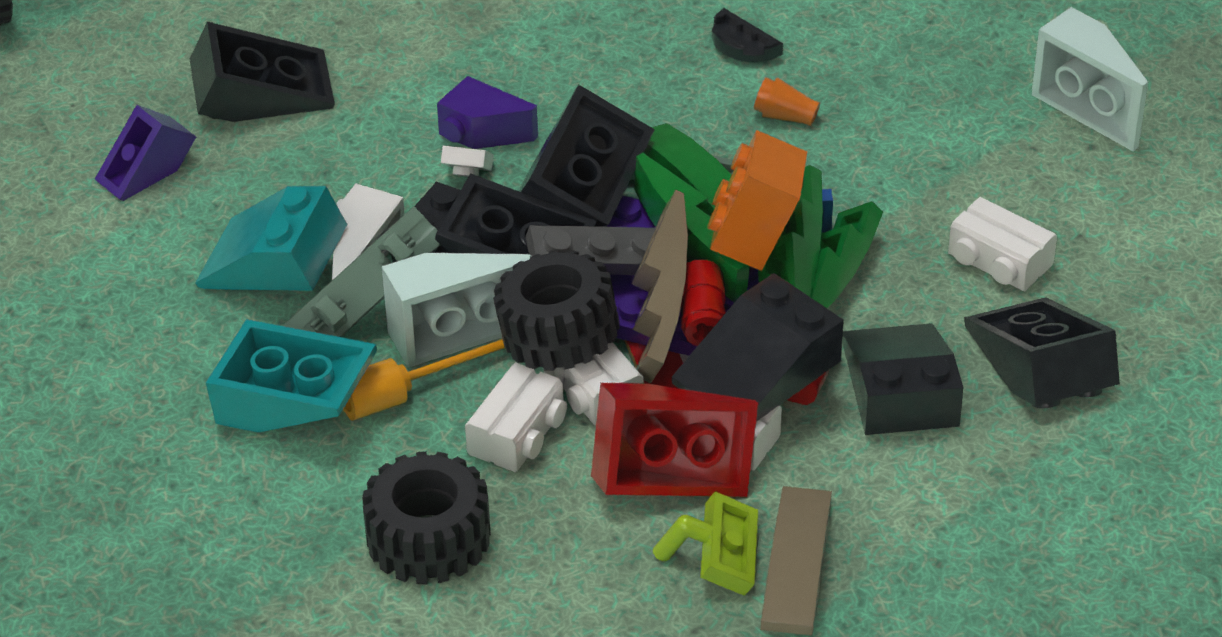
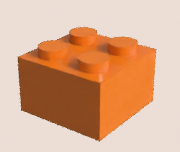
[707,130,807,271]

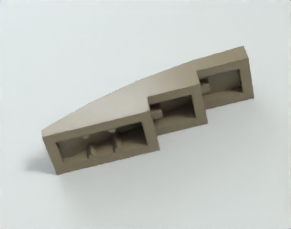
[632,190,688,383]
[760,486,832,636]

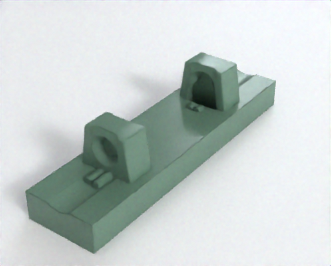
[283,206,441,337]

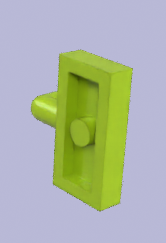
[653,492,758,596]

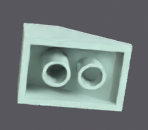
[1031,7,1148,151]
[382,253,531,368]

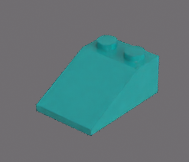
[195,186,348,291]
[206,319,377,433]

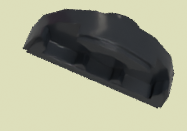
[712,7,783,62]

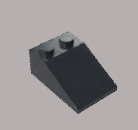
[189,22,335,122]
[518,84,655,227]
[435,173,597,254]
[672,273,844,422]
[964,297,1120,408]
[842,323,964,435]

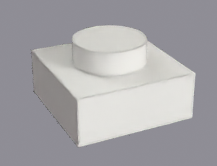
[441,146,494,177]

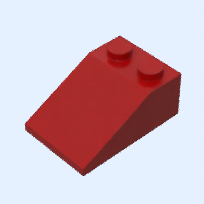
[591,382,758,497]

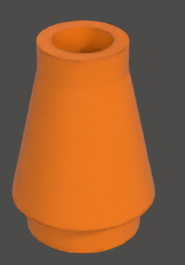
[754,77,820,126]

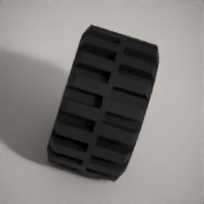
[493,250,620,371]
[362,451,491,584]

